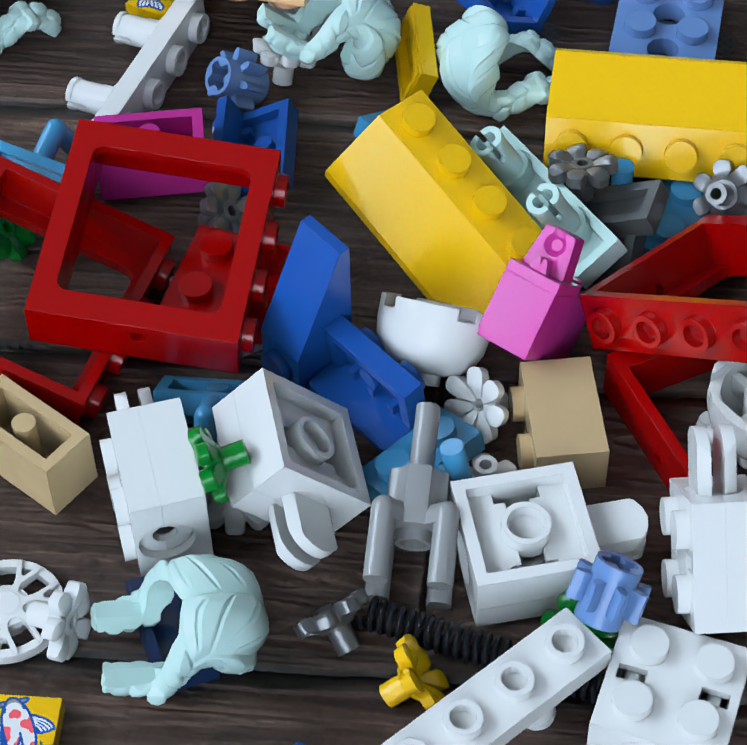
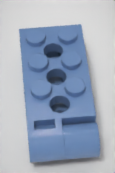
[608,0,724,60]

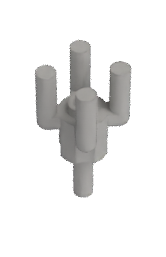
[362,402,460,610]

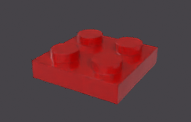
[160,224,291,345]

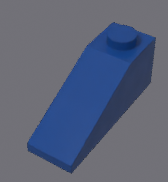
[261,215,352,391]

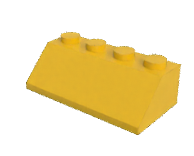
[543,48,747,182]
[324,89,542,313]

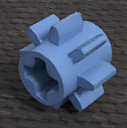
[205,47,270,112]
[565,550,652,633]

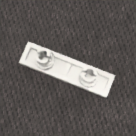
[65,0,210,121]
[381,607,612,745]

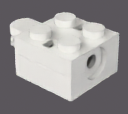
[212,368,371,571]
[99,387,214,577]
[660,424,747,634]
[450,461,649,627]
[587,617,747,745]

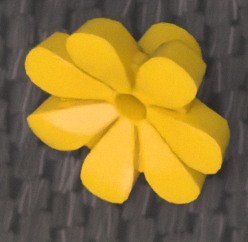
[379,634,449,710]

